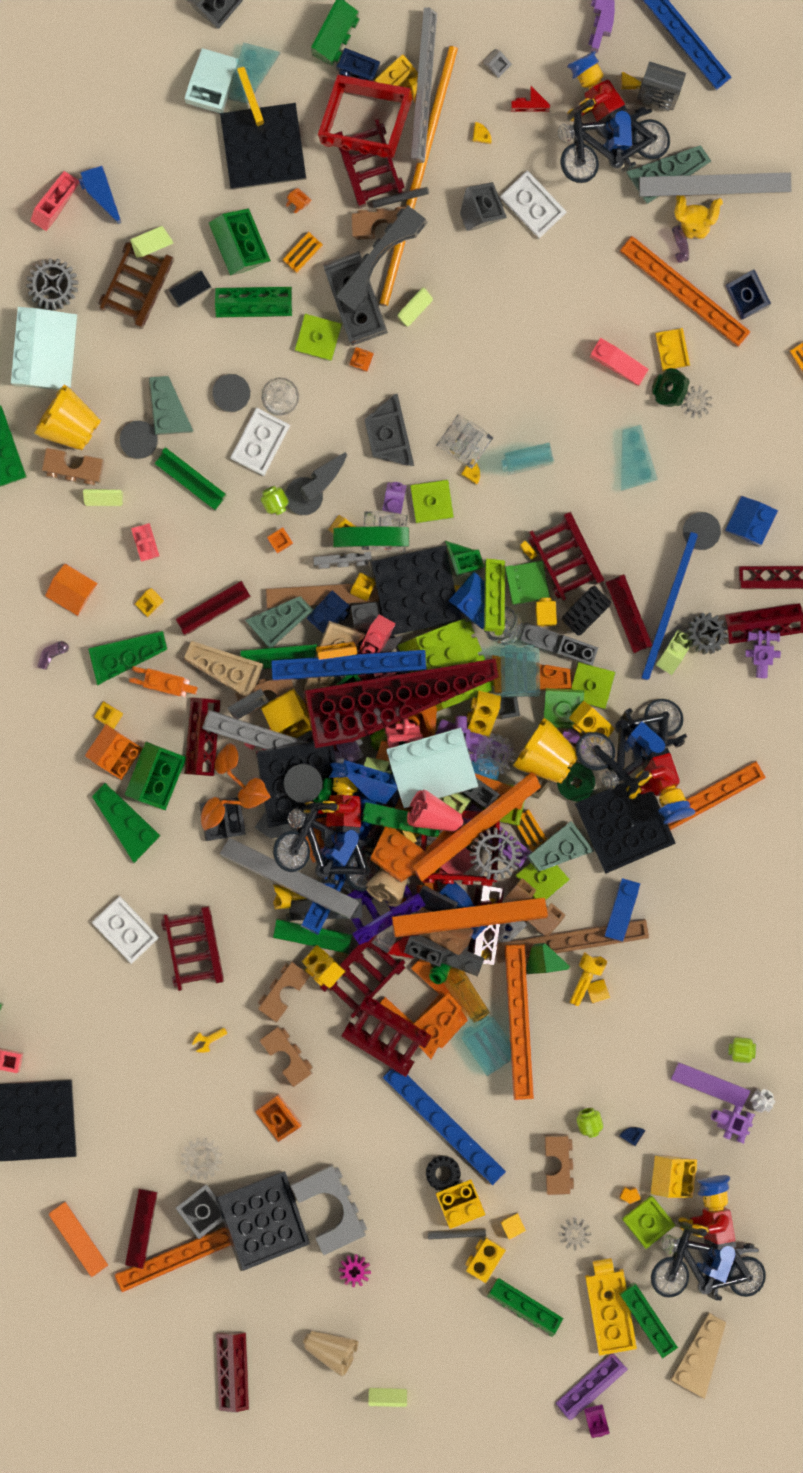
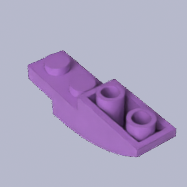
[588,0,615,53]

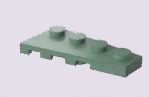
[626,145,711,204]

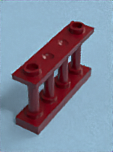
[335,119,405,209]
[527,511,604,602]
[161,906,224,991]
[319,935,406,1018]
[341,995,432,1077]

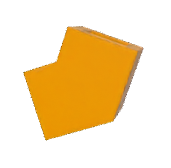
[619,1187,641,1204]

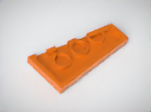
[492,655,571,694]

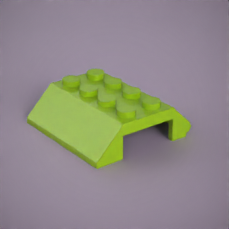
[398,619,494,712]

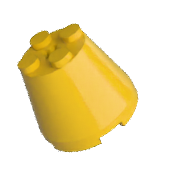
[34,384,101,451]
[513,718,578,784]

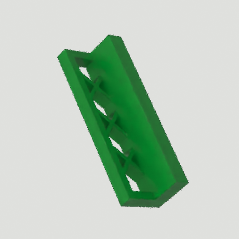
[215,287,292,318]
[154,447,227,511]
[240,644,318,669]
[273,919,352,953]

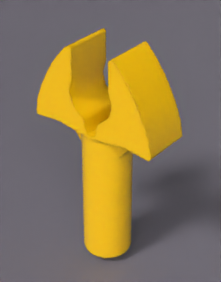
[192,1028,227,1053]

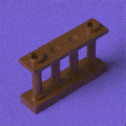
[98,238,174,329]

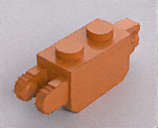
[129,666,198,697]

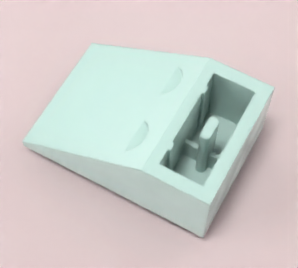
[185,48,239,113]

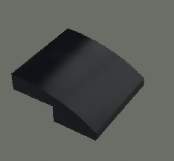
[199,797,246,841]

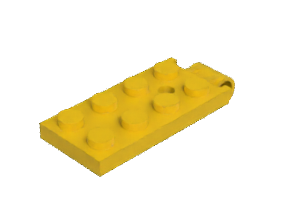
[585,1258,637,1356]

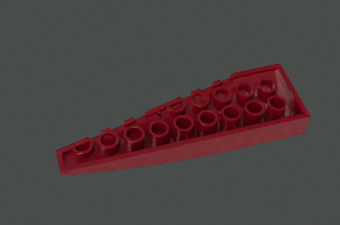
[304,658,499,748]

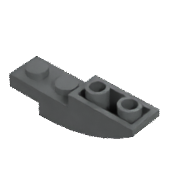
[519,622,599,666]
[404,936,485,977]

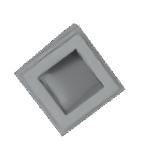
[482,49,512,78]

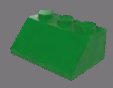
[311,0,360,66]
[209,208,271,276]
[124,741,186,811]

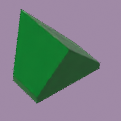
[445,541,485,577]
[526,943,570,974]

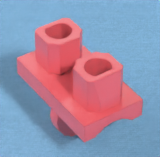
[131,523,160,562]
[384,718,423,748]

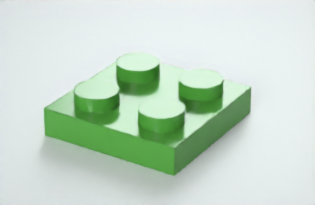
[544,688,584,729]

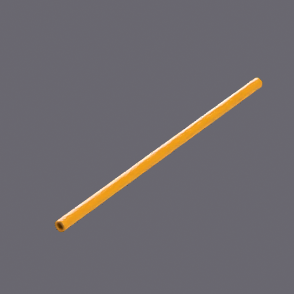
[379,46,458,306]

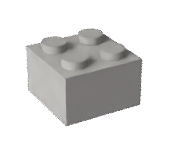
[176,1184,223,1239]

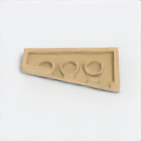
[302,621,365,693]
[184,641,263,697]
[671,1312,726,1399]

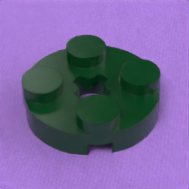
[652,368,690,407]
[557,763,596,801]

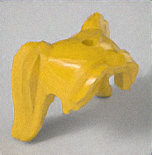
[674,195,723,239]

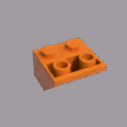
[85,724,143,780]

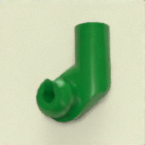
[313,778,333,803]

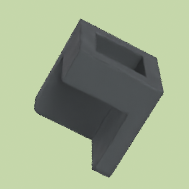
[499,697,520,719]

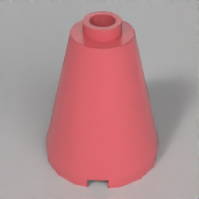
[407,789,463,832]

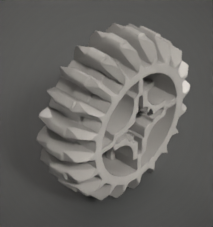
[26,258,79,310]
[470,828,522,881]

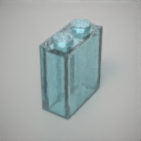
[501,443,554,476]
[500,645,540,697]
[461,1015,511,1076]

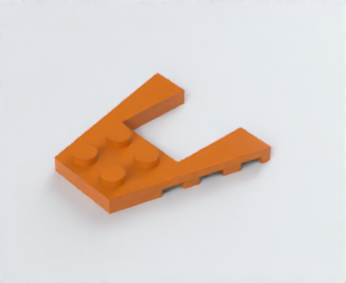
[371,797,458,882]
[380,959,468,1048]

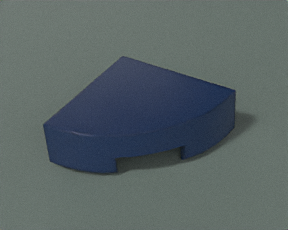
[619,1127,646,1146]

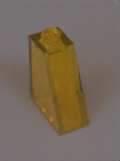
[447,967,490,1023]

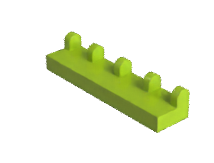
[484,558,505,636]

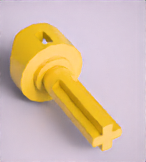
[273,884,307,910]
[569,951,608,1006]

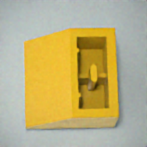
[261,689,311,738]
[651,1156,697,1198]
[436,1179,486,1229]

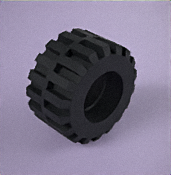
[561,586,611,636]

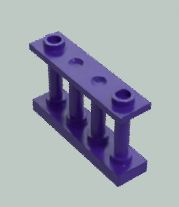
[347,877,425,945]

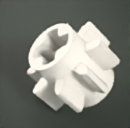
[750,1089,776,1113]

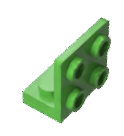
[505,561,550,606]

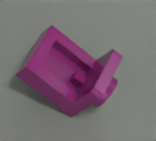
[584,1404,610,1438]

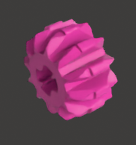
[338,1254,371,1288]

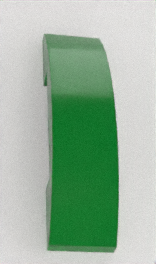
[333,526,409,548]

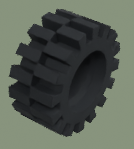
[426,1155,461,1191]

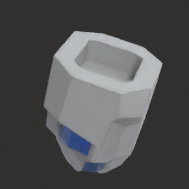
[498,921,527,942]

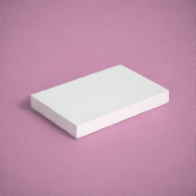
[500,170,567,239]
[230,407,291,476]
[92,896,159,964]

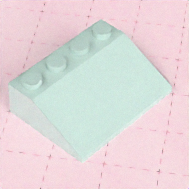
[11,307,77,390]
[386,728,478,809]

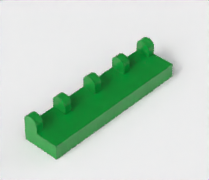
[361,802,439,838]
[486,1278,564,1337]
[619,1282,678,1359]

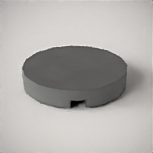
[212,374,251,412]
[120,421,158,459]
[285,477,323,516]
[683,512,721,550]
[284,764,323,803]

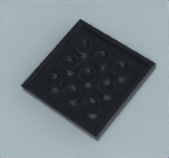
[220,103,306,190]
[370,545,461,636]
[256,741,337,828]
[575,778,676,874]
[0,1079,77,1162]
[215,1171,310,1271]

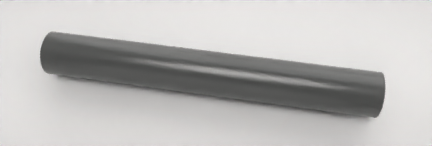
[372,187,429,208]
[428,1229,486,1240]

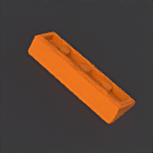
[49,1202,108,1277]

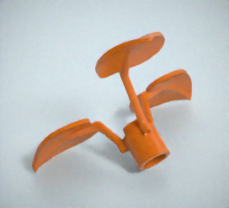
[201,743,271,831]

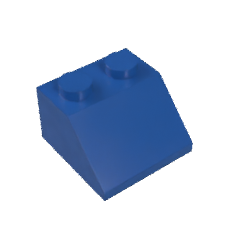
[725,496,778,547]
[449,572,485,630]

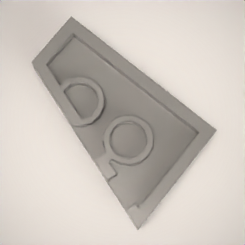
[313,551,372,569]

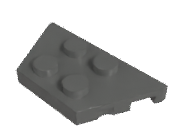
[364,393,414,467]

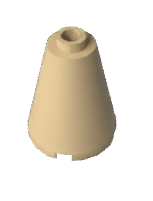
[366,868,408,907]
[303,1331,359,1377]

